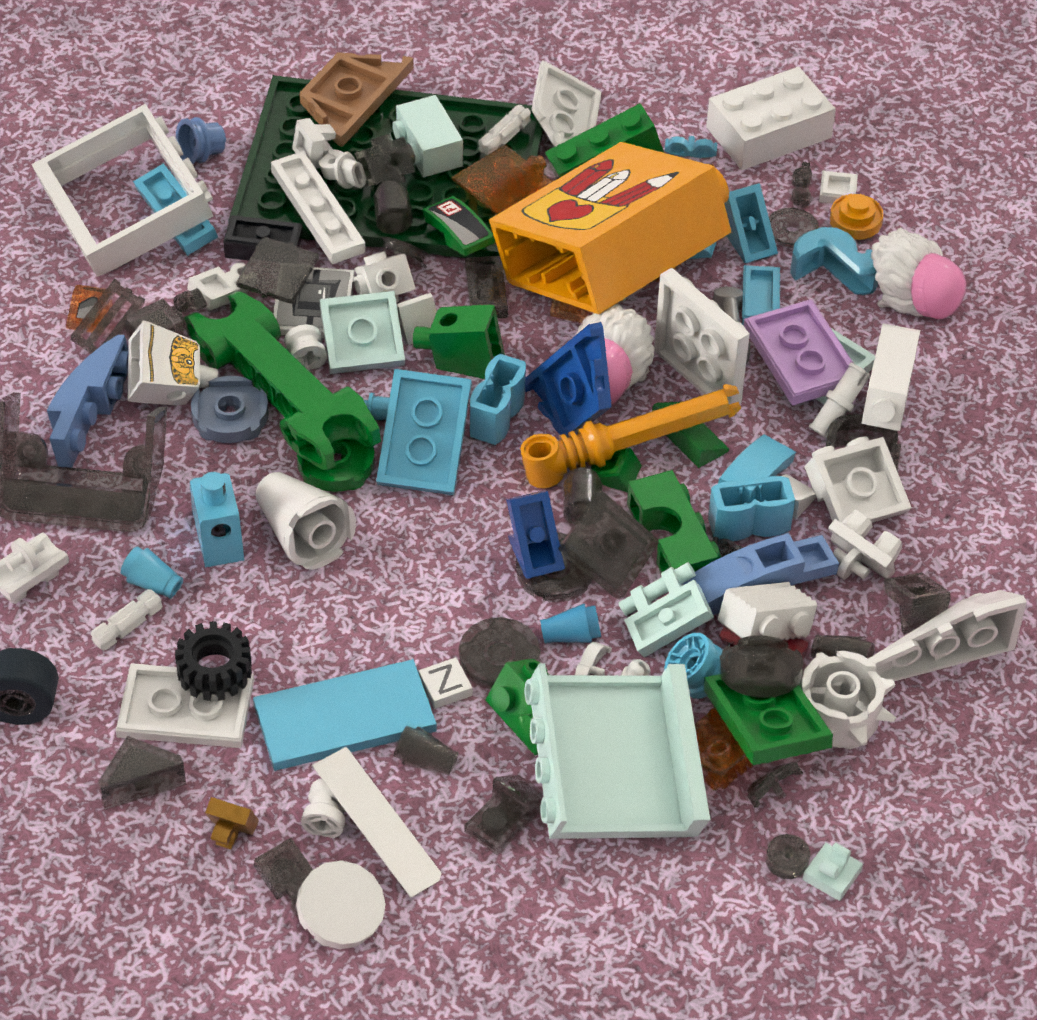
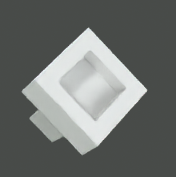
[292,118,336,169]

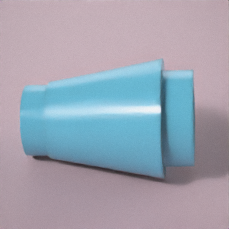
[120,546,184,599]

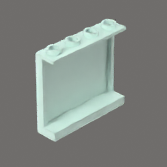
[524,663,710,839]

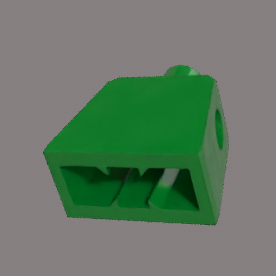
[413,305,505,379]

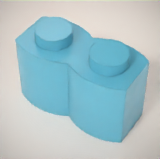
[470,354,526,445]
[708,476,795,542]

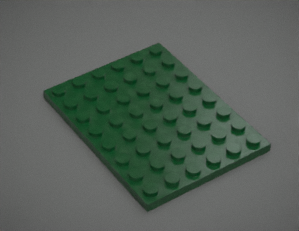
[229,75,544,263]

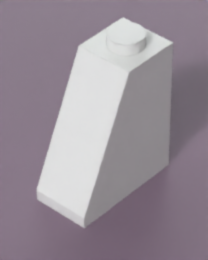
[861,323,920,431]

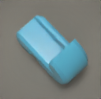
[790,227,878,295]

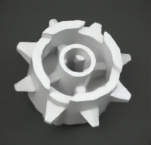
[797,650,896,749]

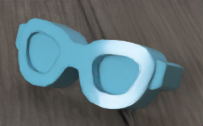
[664,136,718,158]

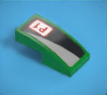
[422,196,496,256]

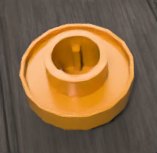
[830,194,883,240]

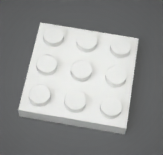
[654,268,750,410]

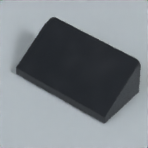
[223,215,303,266]

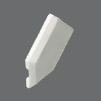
[531,60,601,147]

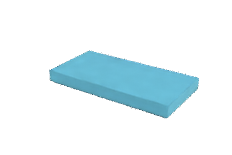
[253,659,437,771]

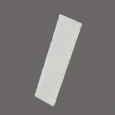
[312,747,441,898]

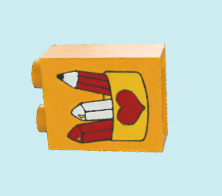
[489,142,731,314]

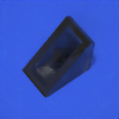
[98,736,186,810]

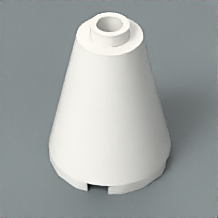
[255,472,356,570]

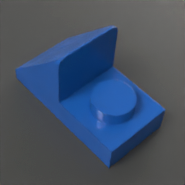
[506,490,565,579]

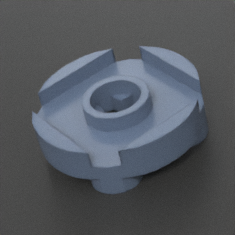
[191,376,269,443]

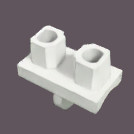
[828,510,902,580]
[0,532,69,604]

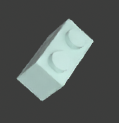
[392,95,463,177]

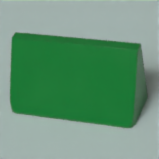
[652,402,729,468]

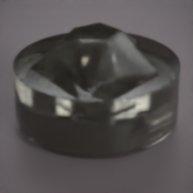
[765,834,810,879]

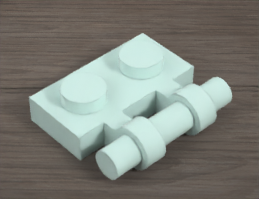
[618,562,714,658]

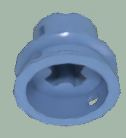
[176,117,226,164]

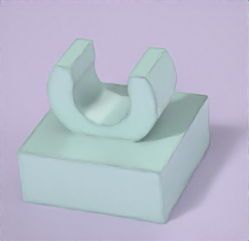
[802,842,863,901]

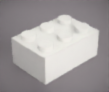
[706,67,836,170]

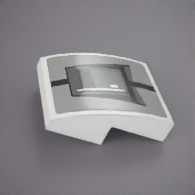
[273,265,355,338]

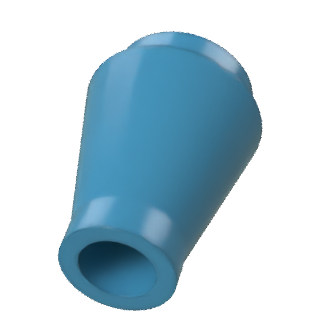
[540,603,601,644]

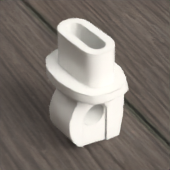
[319,149,366,189]

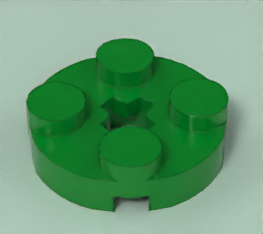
[297,439,375,492]

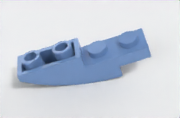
[47,335,128,468]
[683,533,839,615]

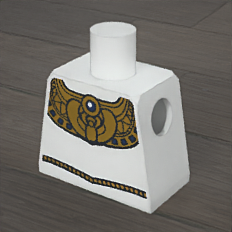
[128,321,218,406]

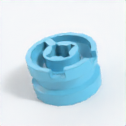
[664,633,729,699]

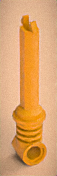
[520,384,741,488]

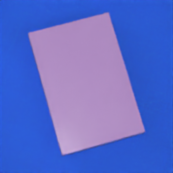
[744,299,853,406]

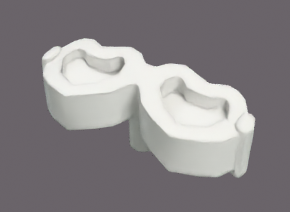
[575,642,612,675]

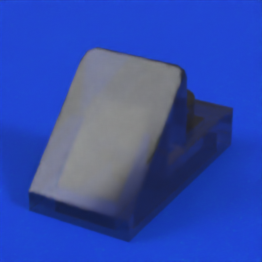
[884,572,951,634]
[464,775,544,855]

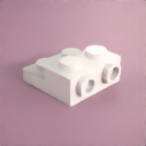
[804,436,912,523]

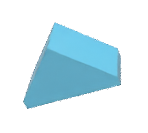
[724,183,778,263]

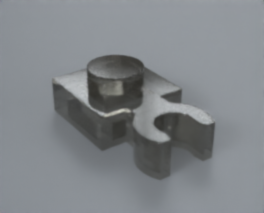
[253,838,313,918]

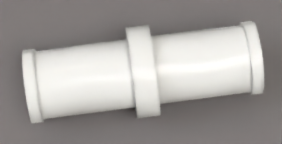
[809,362,871,440]

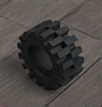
[175,621,252,701]

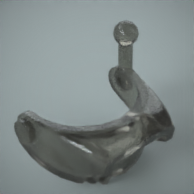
[826,413,901,477]

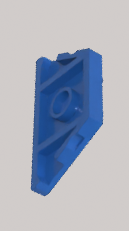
[525,322,612,437]

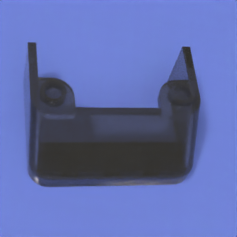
[0,392,167,532]

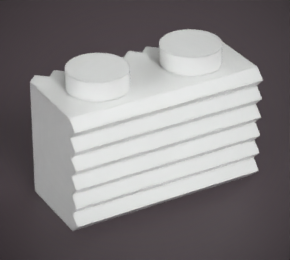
[718,582,817,645]

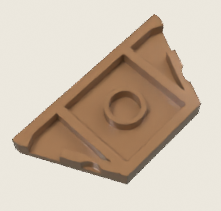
[300,52,414,147]

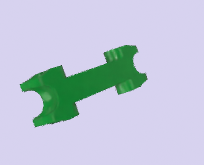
[184,291,381,470]

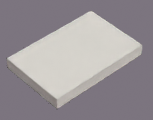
[116,663,254,748]

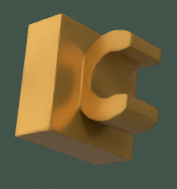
[205,797,259,849]

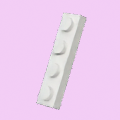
[271,151,365,264]

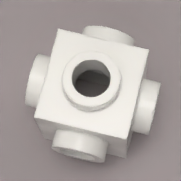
[353,251,416,303]

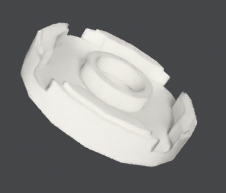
[296,860,386,949]

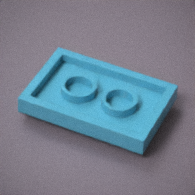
[376,369,472,495]

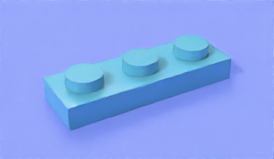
[133,163,218,256]

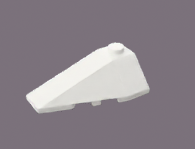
[868,590,1027,681]

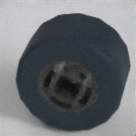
[0,648,59,725]

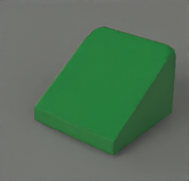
[586,448,642,493]

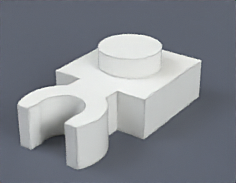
[187,263,257,311]

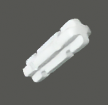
[478,105,531,157]
[91,589,162,651]

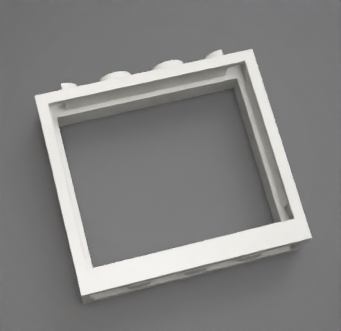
[31,104,213,276]

